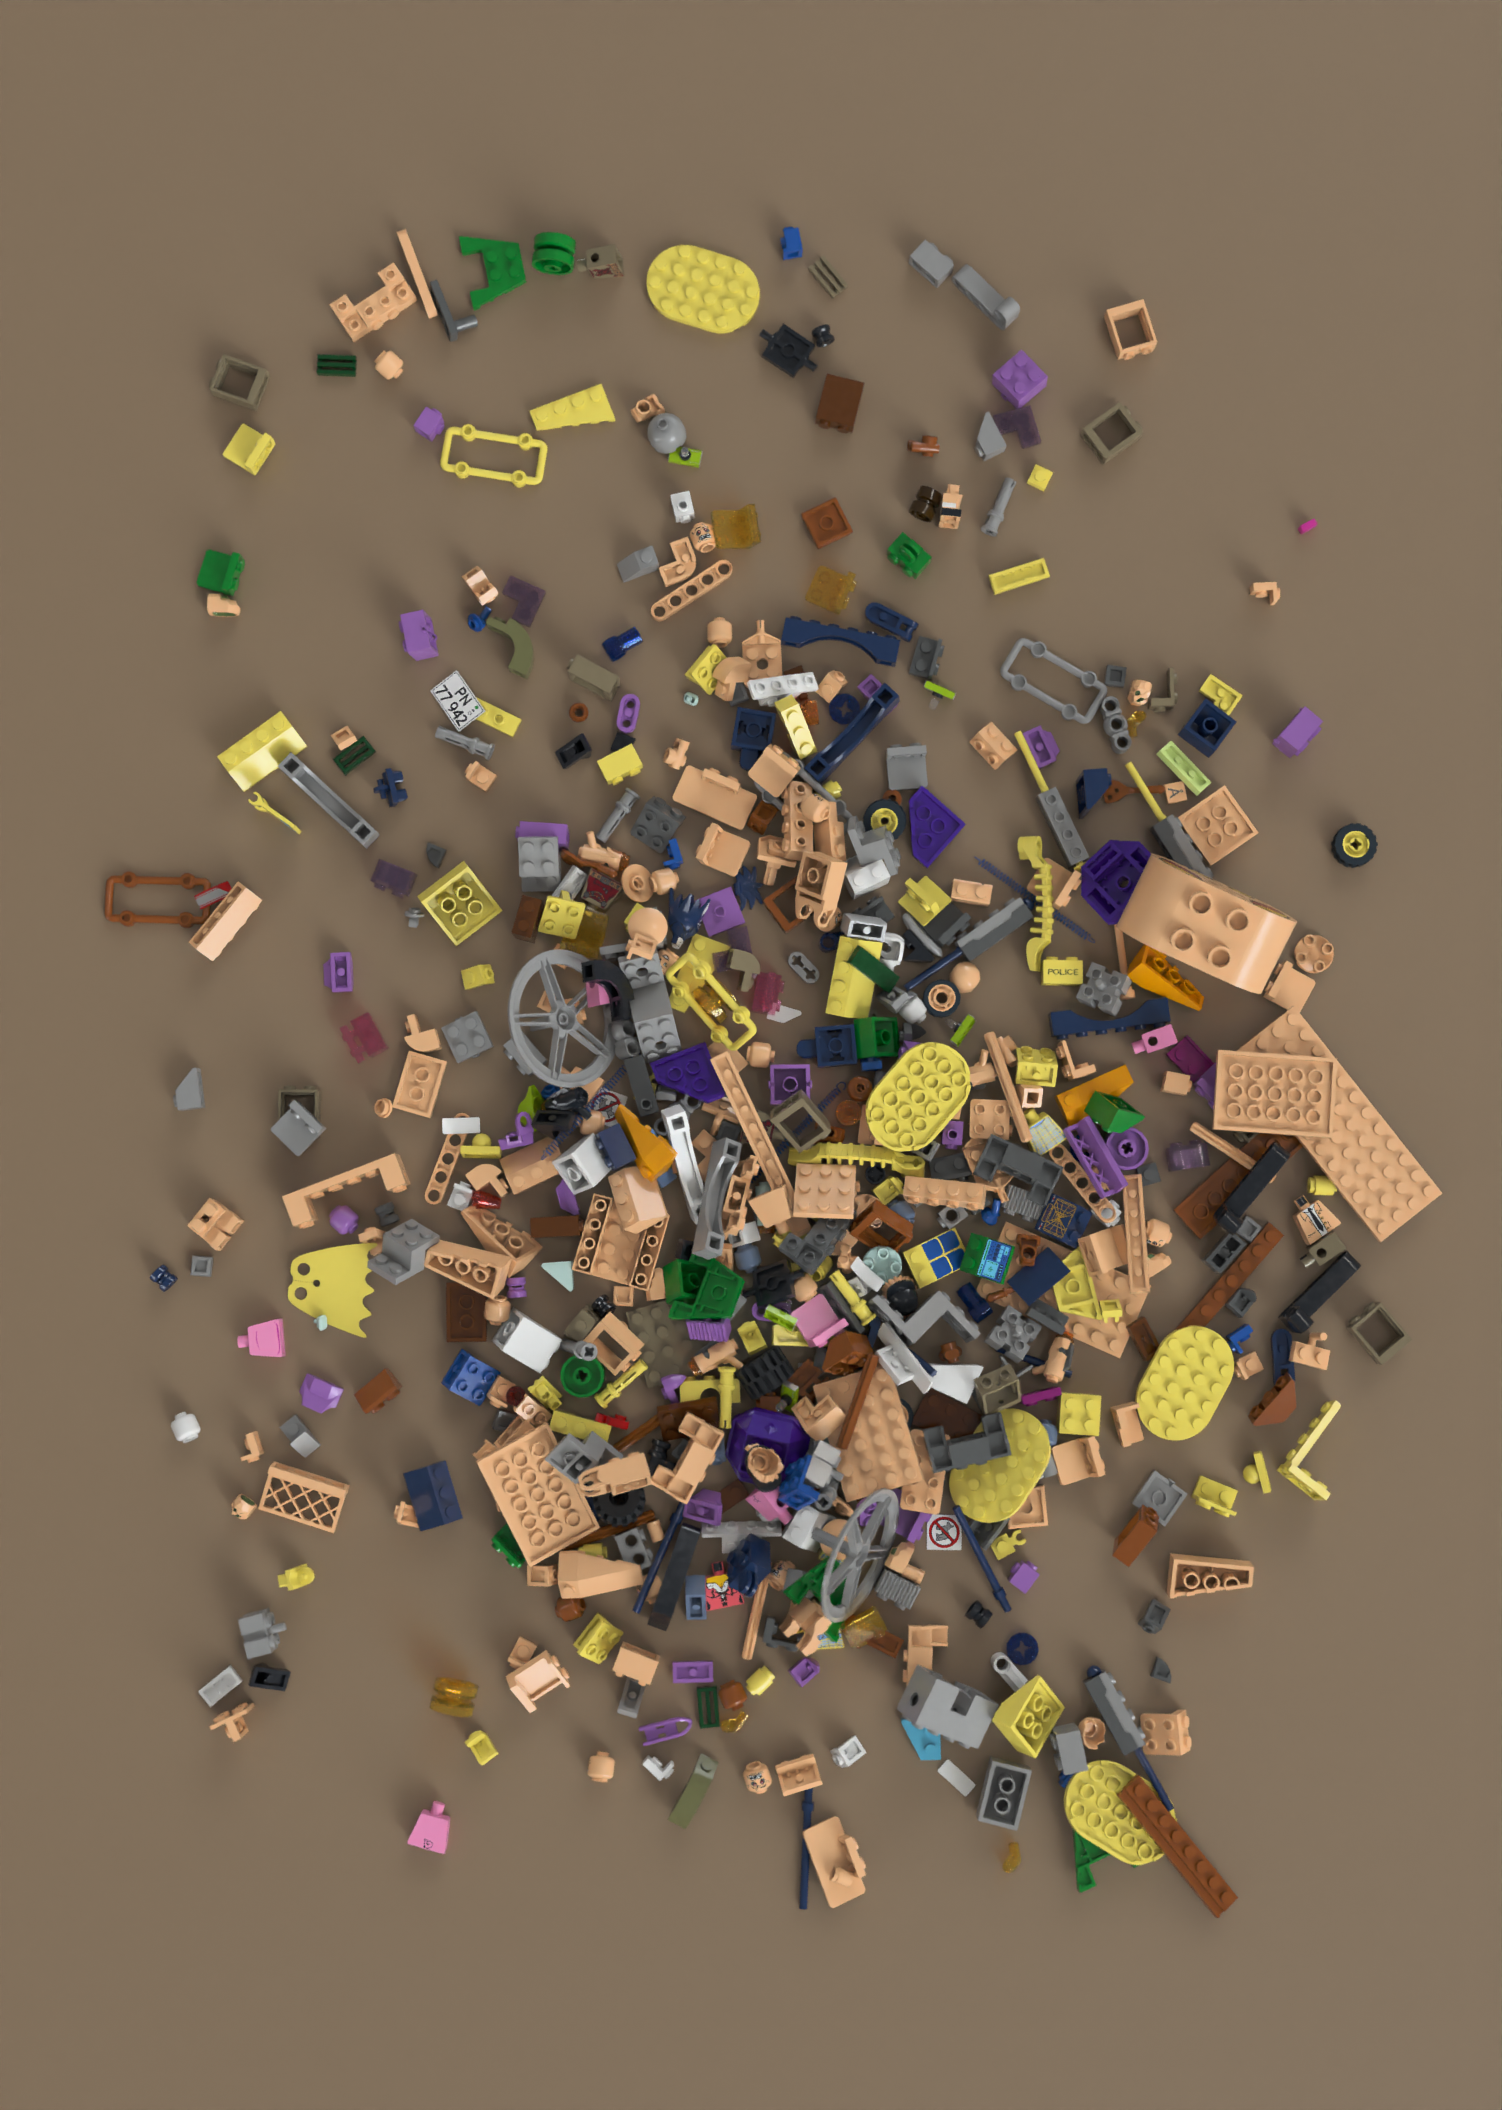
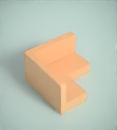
[791,1394,846,1441]
[1110,1401,1144,1447]

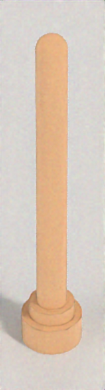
[1114,924,1136,1000]

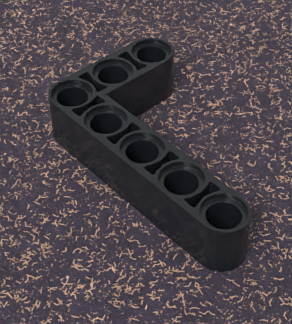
[1213,1142,1291,1235]
[1278,1251,1361,1334]
[647,1522,702,1631]

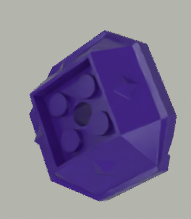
[1081,840,1151,925]
[725,1407,811,1485]

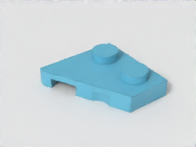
[901,1718,941,1760]

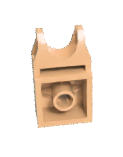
[795,851,847,927]
[578,1452,652,1497]

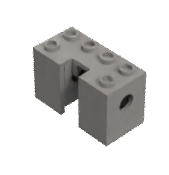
[896,1664,999,1749]

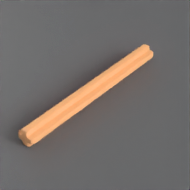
[984,1032,1032,1143]

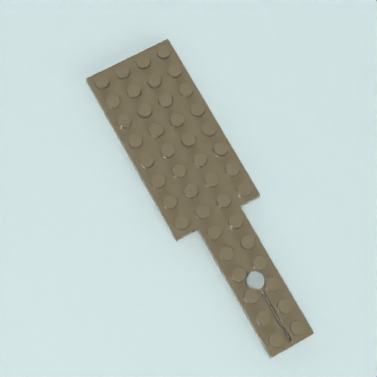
[625,1260,904,1389]

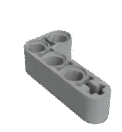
[951,264,1020,330]

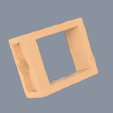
[1104,299,1157,360]
[583,1312,645,1376]

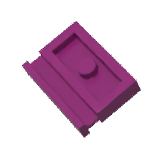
[1166,1035,1214,1083]
[1020,1386,1062,1407]

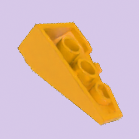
[1127,944,1204,1011]
[1054,1064,1134,1132]
[614,1104,678,1183]

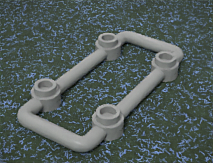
[1000,638,1107,724]
[754,752,853,844]

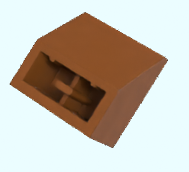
[822,1331,874,1376]
[354,1368,402,1414]

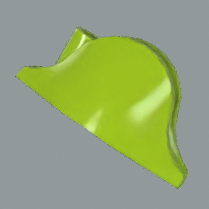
[518,1084,546,1132]

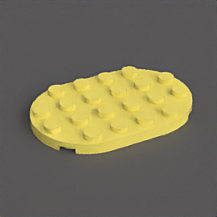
[647,245,760,333]
[865,1042,971,1152]
[1135,1325,1234,1440]
[949,1408,1051,1523]
[1064,1760,1177,1865]

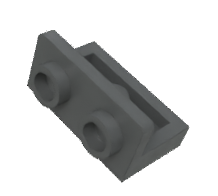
[962,1518,1010,1551]

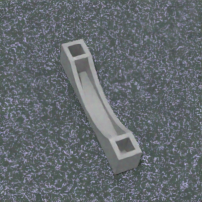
[278,752,380,849]
[692,1137,742,1259]

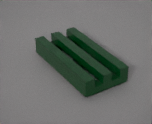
[317,354,357,377]
[333,736,376,776]
[697,1685,720,1729]

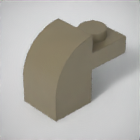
[726,948,760,992]

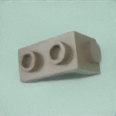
[1148,667,1178,713]

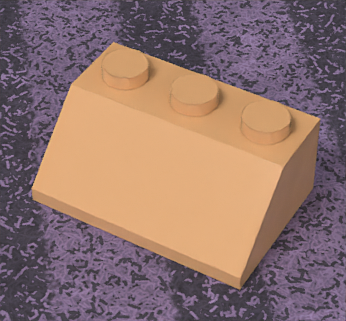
[499,1137,562,1195]
[608,1166,668,1234]

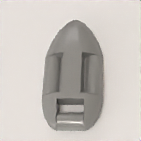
[902,913,943,957]

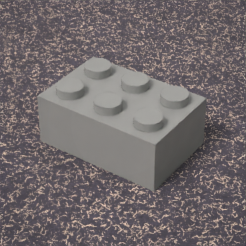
[976,1756,1032,1831]

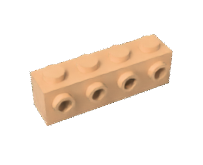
[781,780,813,861]
[189,881,262,961]
[903,1176,987,1210]

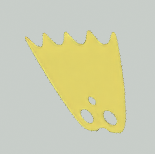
[288,1243,378,1338]

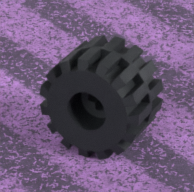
[736,1346,795,1399]
[593,1487,646,1527]

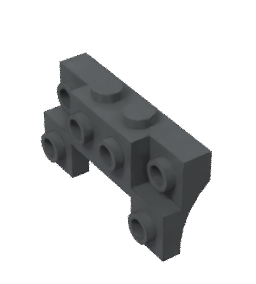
[973,1134,1064,1207]
[779,1210,857,1276]
[922,1412,1012,1473]

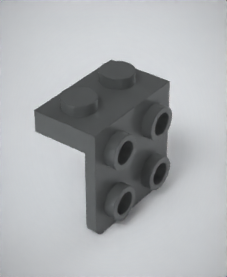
[630,796,686,853]
[916,902,971,948]

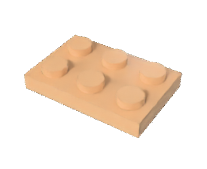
[392,1051,447,1118]

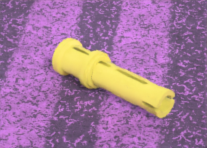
[829,1269,877,1326]
[594,1359,648,1409]
[718,1366,736,1429]

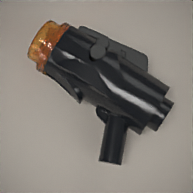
[541,1087,592,1120]

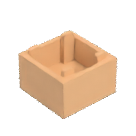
[612,1641,660,1686]

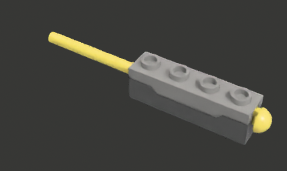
[1014,731,1089,872]
[1125,762,1213,879]

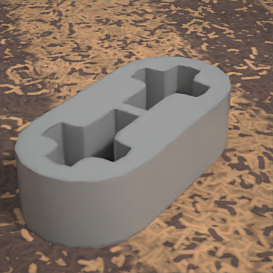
[788,952,819,984]

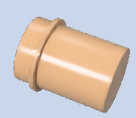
[646,1519,665,1543]
[901,1564,925,1584]
[830,1866,854,1887]

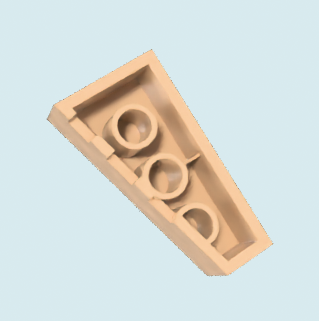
[424,1240,512,1299]
[1166,1553,1254,1599]

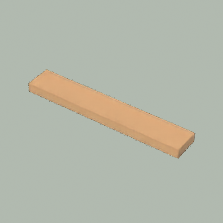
[1122,1174,1150,1294]

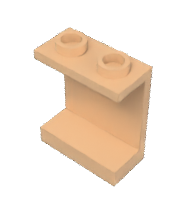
[1078,1224,1128,1277]

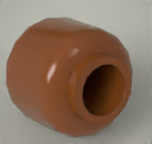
[847,1076,873,1102]
[555,1597,586,1622]
[718,1680,747,1711]

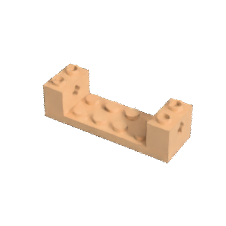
[282,1153,411,1229]

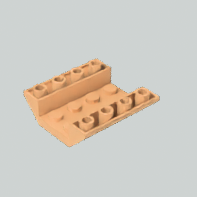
[572,1193,670,1291]

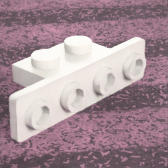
[747,672,819,707]
[875,1322,934,1394]
[702,1521,782,1554]

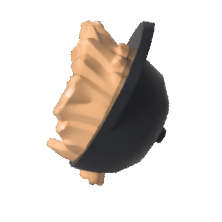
[881,1275,918,1320]
[745,1443,784,1492]

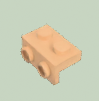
[970,721,1018,770]
[775,1754,823,1796]

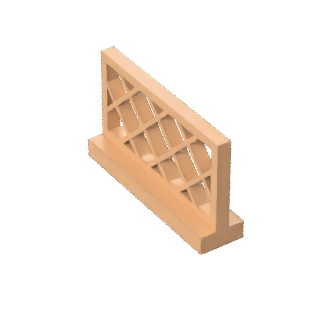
[258,1461,350,1533]

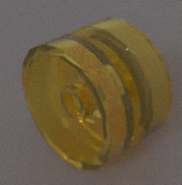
[691,975,740,1024]
[430,1677,479,1717]

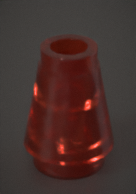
[471,1190,501,1209]
[506,1386,526,1406]

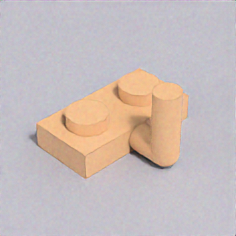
[701,1097,739,1136]
[1289,1332,1330,1370]

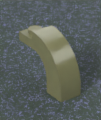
[486,617,534,680]
[668,1753,719,1829]

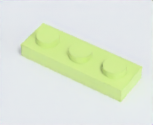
[1156,741,1211,796]

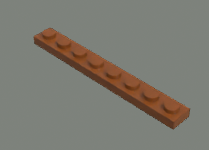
[1175,1222,1284,1330]

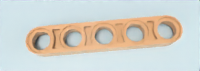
[397,229,438,319]
[651,560,732,622]
[425,1113,470,1205]
[1049,1144,1116,1223]

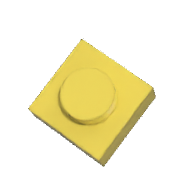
[1027,464,1053,491]

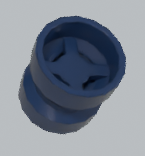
[149,1264,178,1292]

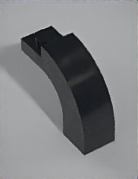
[581,960,634,1022]

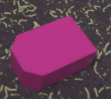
[1298,518,1318,535]

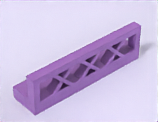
[1062,1116,1128,1199]

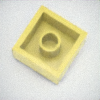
[1056,1392,1101,1436]

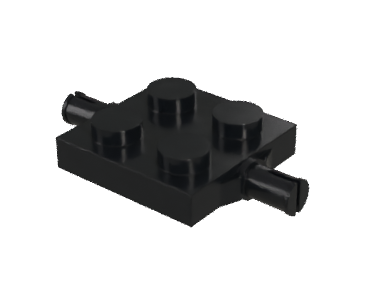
[759,324,818,378]
[742,1258,805,1309]

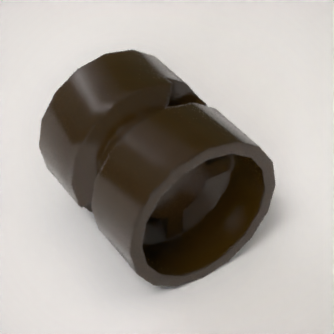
[909,486,943,522]

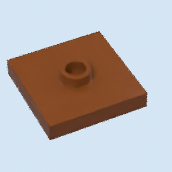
[801,497,853,549]

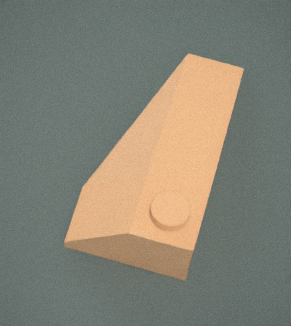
[461,1203,542,1278]
[558,1550,644,1599]

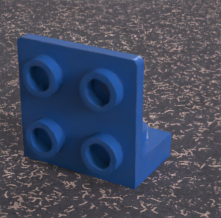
[441,1349,500,1406]
[778,1454,820,1511]

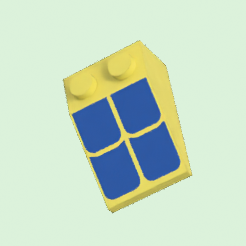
[901,1227,966,1289]

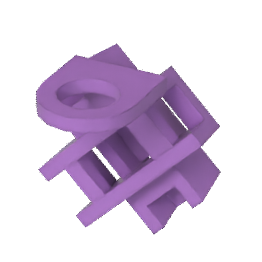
[498,1112,534,1150]

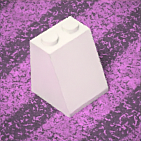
[843,855,891,900]
[552,1133,611,1195]
[492,1307,562,1373]
[928,1363,983,1404]
[782,1503,836,1553]

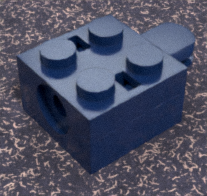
[731,707,776,771]
[796,1024,857,1068]
[727,1533,771,1597]

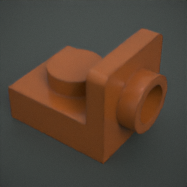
[747,800,778,835]

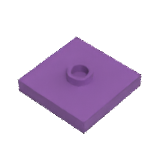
[695,886,745,937]

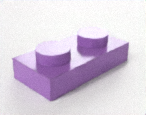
[673,1660,713,1683]

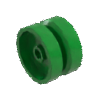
[532,232,576,275]
[560,1355,605,1398]

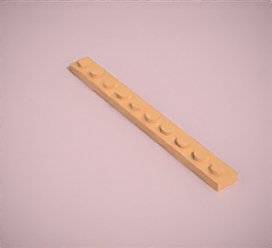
[710,1051,812,1237]

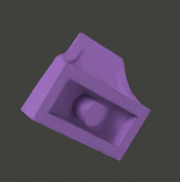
[1022,726,1060,769]
[323,952,354,993]
[556,1178,580,1216]
[299,1373,344,1414]
[683,1488,722,1526]

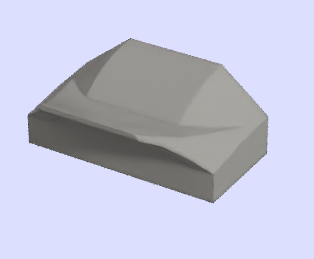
[876,986,918,1014]

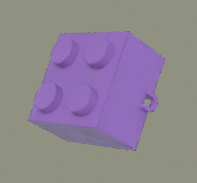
[992,349,1048,410]
[399,610,439,661]
[1272,706,1323,758]
[768,1064,812,1106]

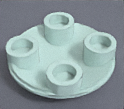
[863,1246,902,1285]

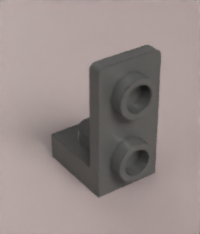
[762,1615,798,1652]

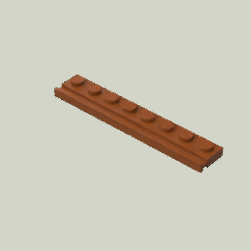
[1116,1774,1238,1919]

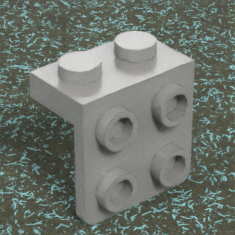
[886,743,928,790]

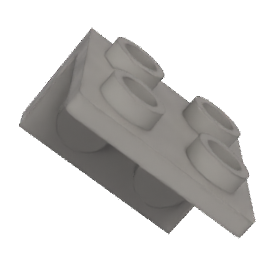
[271,1100,327,1156]

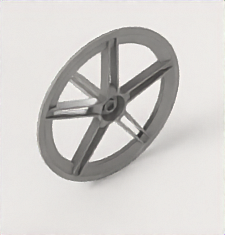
[508,949,617,1088]
[811,1488,899,1623]

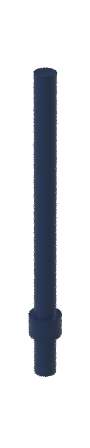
[632,1501,685,1614]
[952,1505,1012,1613]
[799,1788,814,1909]

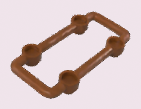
[104,871,211,928]

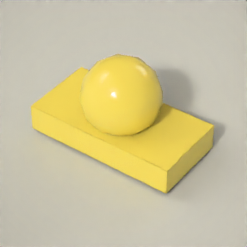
[460,1133,502,1159]
[1243,1450,1271,1493]

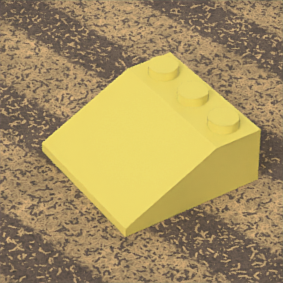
[417,861,503,946]
[992,1675,1065,1759]

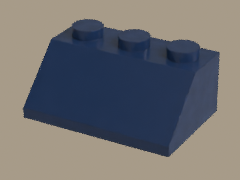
[1076,768,1112,819]
[403,1460,463,1531]

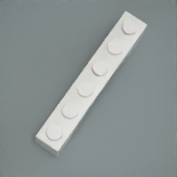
[660,1104,704,1225]

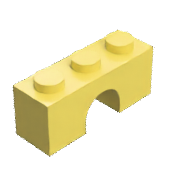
[774,694,817,760]
[680,1374,740,1403]
[550,1409,612,1443]

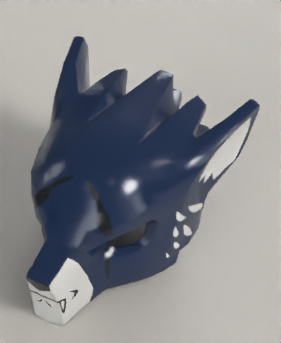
[668,888,711,949]

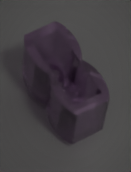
[370,859,417,898]
[1165,1139,1210,1172]

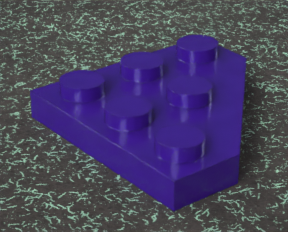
[908,786,966,869]
[650,1042,726,1103]

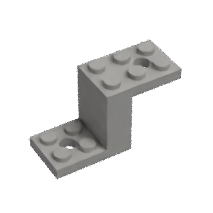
[618,948,682,1063]
[866,1290,981,1347]

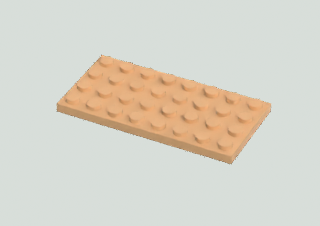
[974,1221,1151,1358]

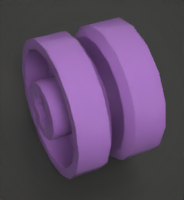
[1104,1127,1149,1171]

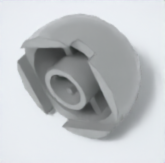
[647,413,687,454]

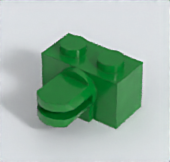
[886,532,932,579]

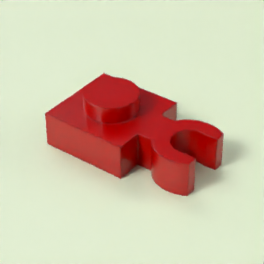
[595,1412,630,1430]

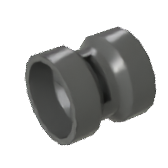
[374,1202,400,1227]

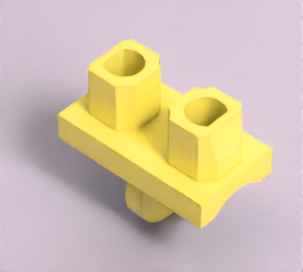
[527,1375,562,1411]
[278,1564,314,1591]

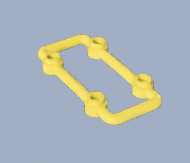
[440,424,548,488]
[666,953,757,1051]

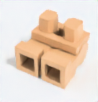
[187,1198,245,1251]

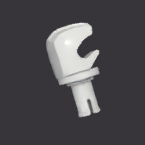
[880,932,905,972]

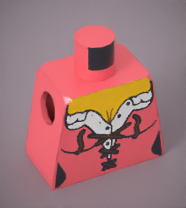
[705,1561,744,1611]

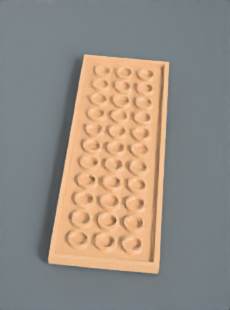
[1236,1006,1442,1242]

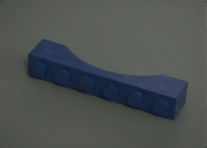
[781,616,900,667]
[804,683,900,785]
[1048,998,1171,1040]

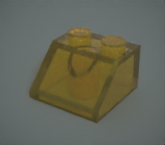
[841,1605,888,1649]

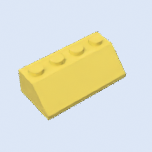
[217,711,307,792]
[825,934,883,1019]

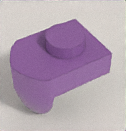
[661,1374,686,1404]
[788,1657,820,1687]

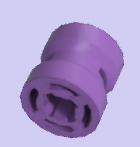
[506,1277,527,1298]

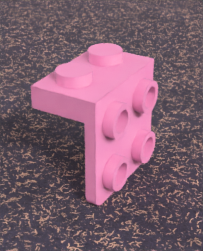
[790,1294,849,1348]

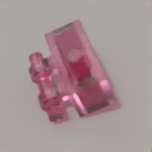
[752,972,785,1016]
[340,1012,389,1063]

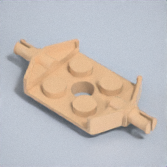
[742,620,782,706]
[962,1123,1013,1203]

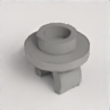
[405,908,424,928]

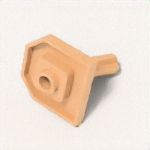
[757,835,797,886]

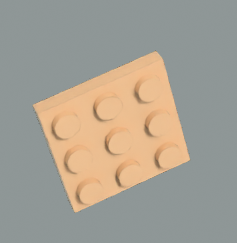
[1178,785,1259,867]
[793,1163,856,1219]

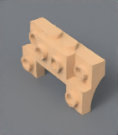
[329,262,417,342]
[813,802,847,861]
[722,1155,760,1240]
[473,1394,553,1459]
[651,1412,725,1505]
[778,1597,831,1657]
[902,1624,948,1687]

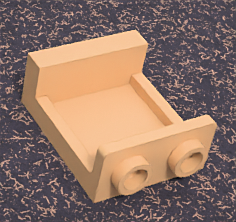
[506,1650,570,1713]

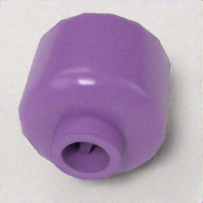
[329,1205,359,1235]

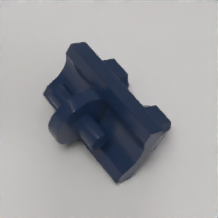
[373,768,408,808]

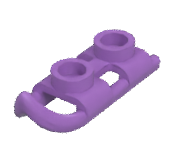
[639,1717,692,1746]

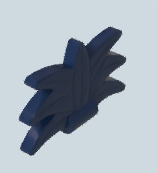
[733,866,763,911]

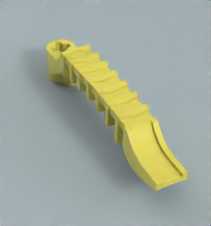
[1018,836,1054,972]
[788,1142,925,1178]

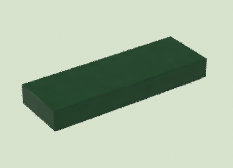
[847,945,900,994]

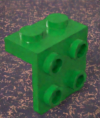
[196,549,245,596]
[491,1523,526,1568]

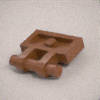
[781,1358,830,1403]

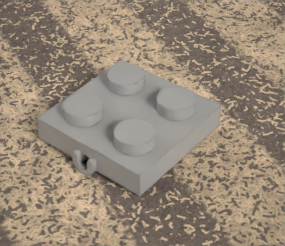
[441,1011,494,1063]
[1131,1470,1187,1526]

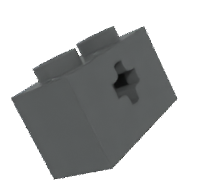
[1201,1232,1246,1274]

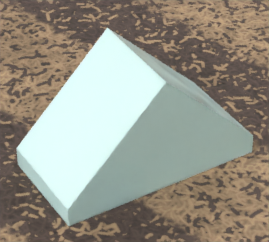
[541,1261,574,1292]

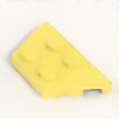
[1052,1246,1102,1320]

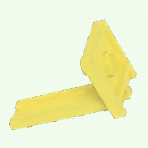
[1277,1400,1341,1500]

